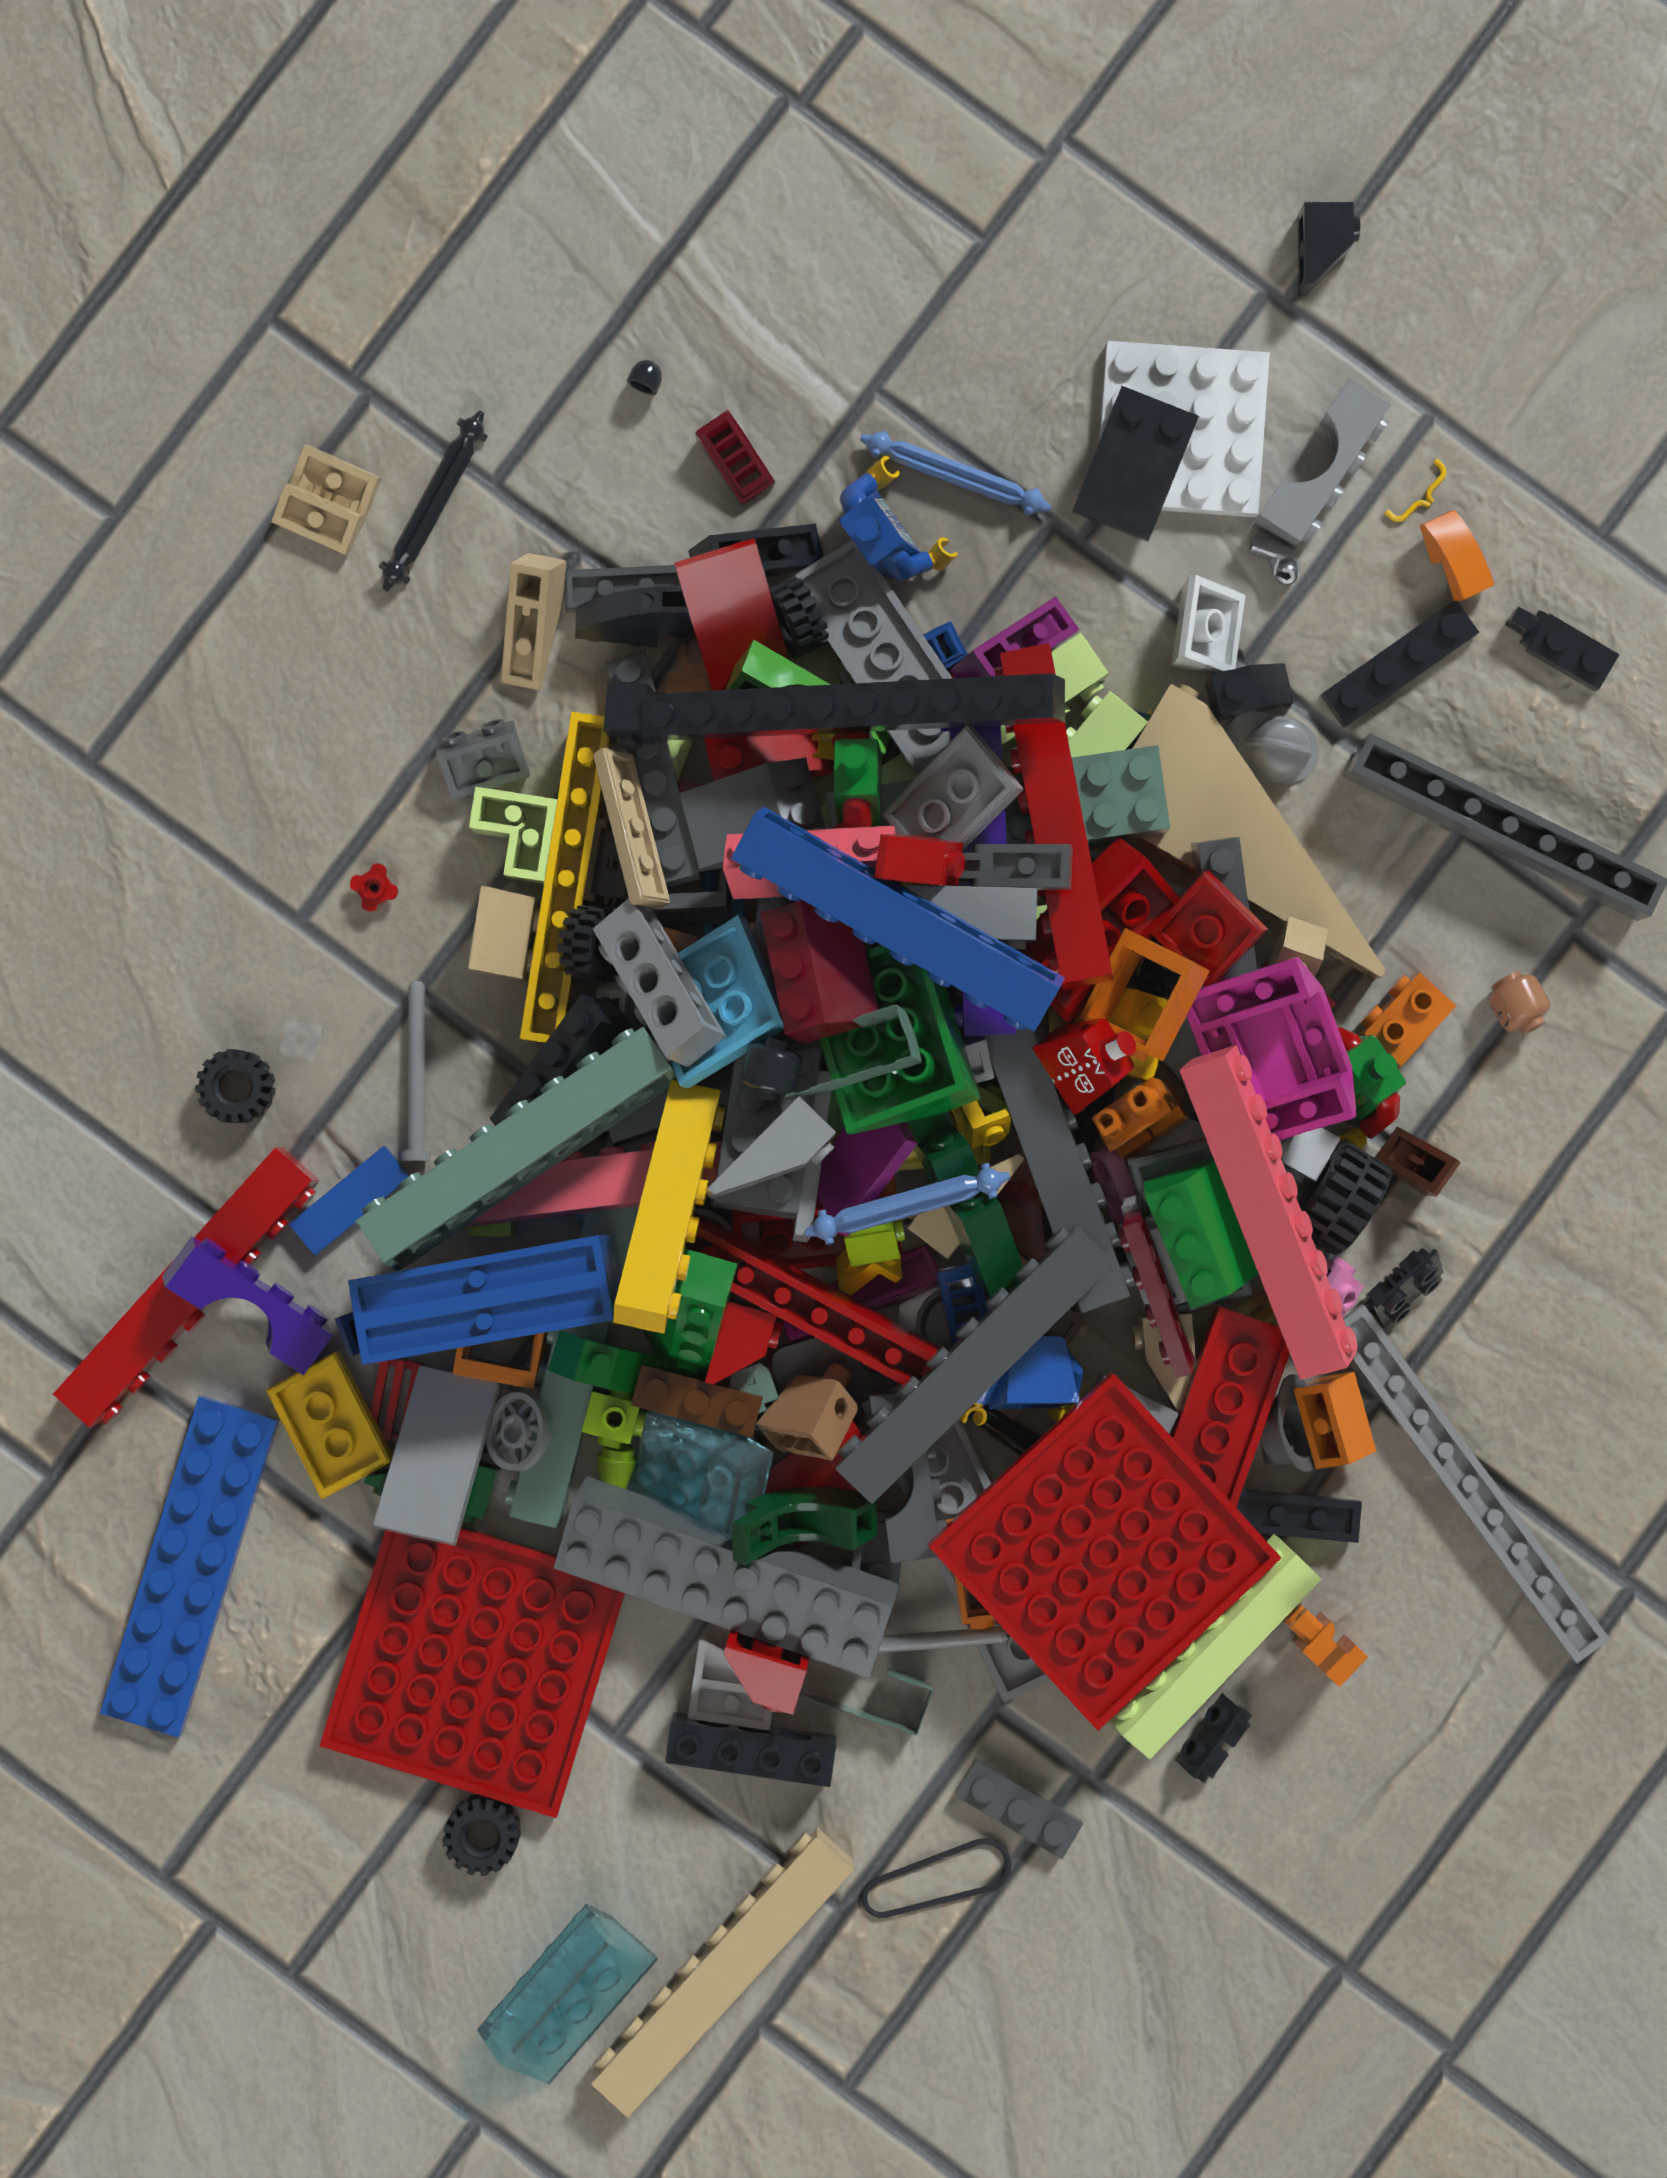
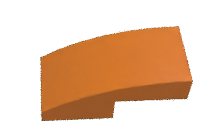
[1419,510,1495,601]

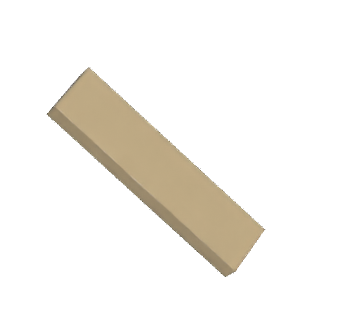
[593,748,670,909]

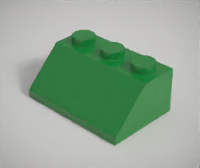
[1143,1156,1259,1309]

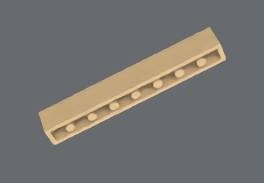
[591,1827,854,2118]

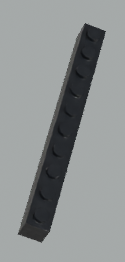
[642,673,1065,741]

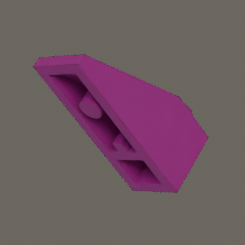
[950,596,1080,678]

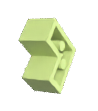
[469,787,557,885]

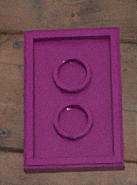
[817,1122,918,1236]

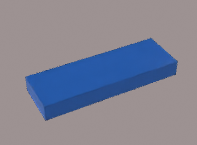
[289,1146,410,1256]

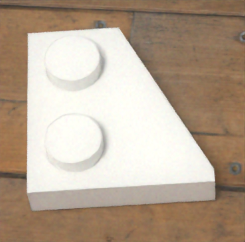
[688,1637,772,1731]

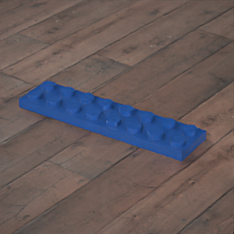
[100,1396,280,1738]

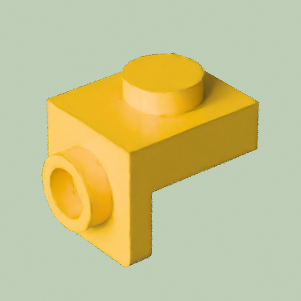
[948,1100,1011,1149]
[835,1249,903,1296]

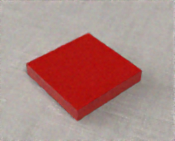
[1150,871,1268,987]

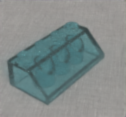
[477,1903,658,2084]

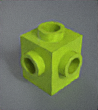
[582,1390,648,1449]

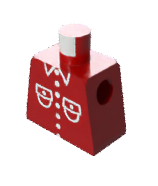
[1031,1017,1136,1115]

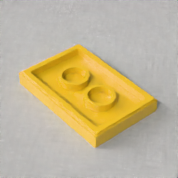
[266,1351,393,1500]

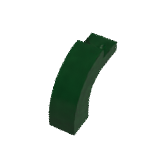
[731,1487,877,1565]

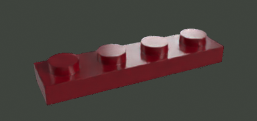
[1119,1208,1194,1378]

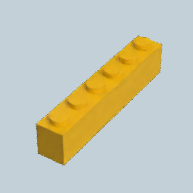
[613,1080,726,1334]

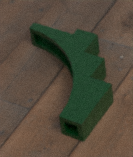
[906,1111,1023,1299]

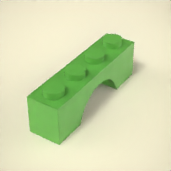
[726,640,890,757]

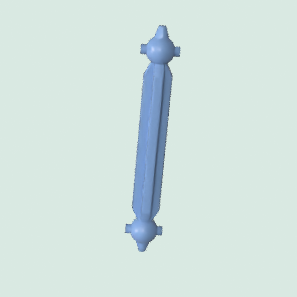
[860,431,1052,516]
[805,1163,1010,1245]

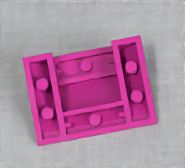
[1187,956,1356,1140]

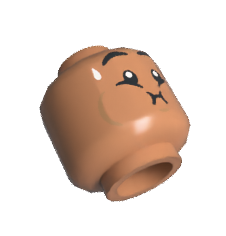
[1488,971,1551,1035]

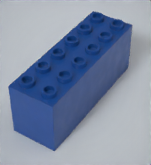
[348,1235,622,1365]

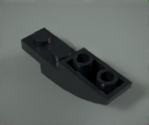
[575,586,697,648]

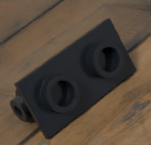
[1175,1693,1253,1783]

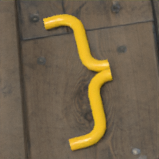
[1384,458,1447,522]

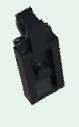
[1505,607,1620,692]

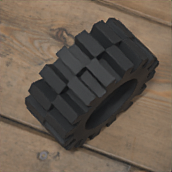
[769,576,829,658]
[558,905,618,983]
[195,1049,276,1124]
[442,1795,521,1876]

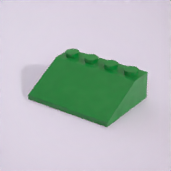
[820,945,981,1135]

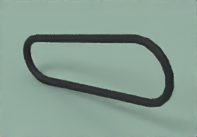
[861,1838,1011,1918]

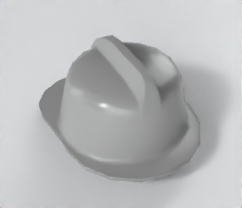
[1225,712,1319,784]

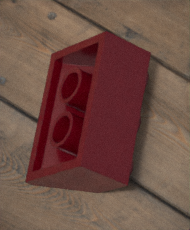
[760,900,880,1044]

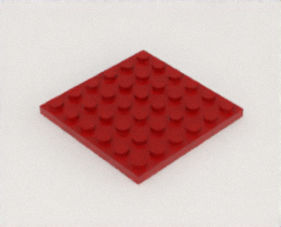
[927,1372,1282,1731]
[319,1526,625,1819]

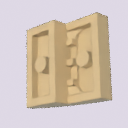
[271,445,382,555]

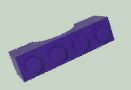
[162,1236,333,1375]

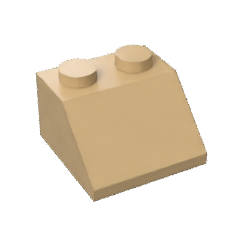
[468,886,540,982]

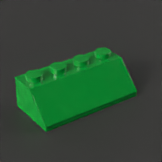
[642,1249,737,1380]

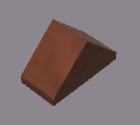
[1375,1126,1461,1197]

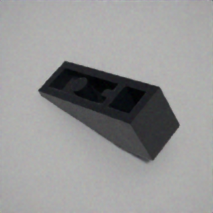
[688,523,824,578]

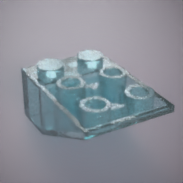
[633,1411,774,1540]

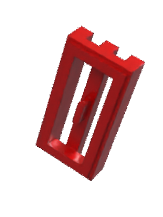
[371,1359,423,1442]

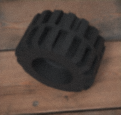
[1299,1141,1391,1255]

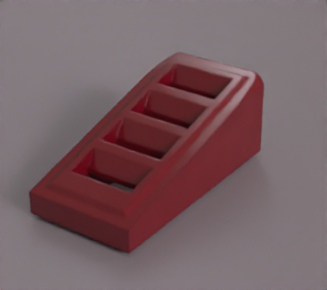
[695,410,776,506]

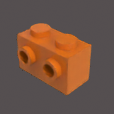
[1357,972,1456,1067]
[1293,1371,1376,1469]

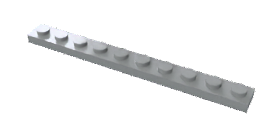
[1343,1304,1610,1664]

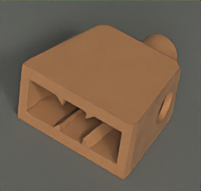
[756,1363,857,1460]

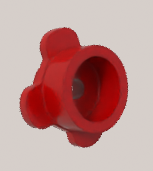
[350,863,399,912]

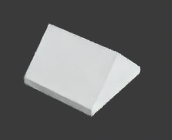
[1171,575,1245,673]

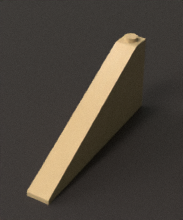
[1132,684,1386,980]

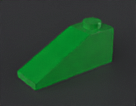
[548,1330,663,1394]

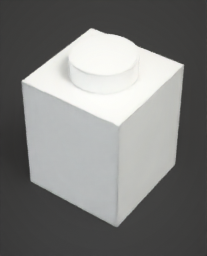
[1282,1128,1340,1184]

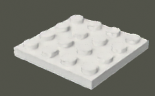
[1099,341,1270,517]

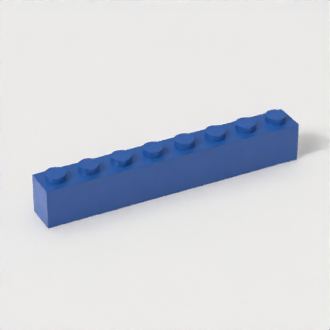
[731,807,1065,1032]

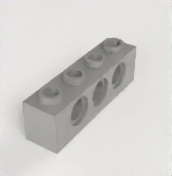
[593,898,726,1067]

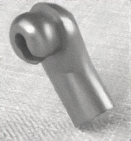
[1249,534,1300,586]

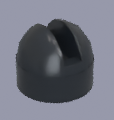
[627,360,662,395]

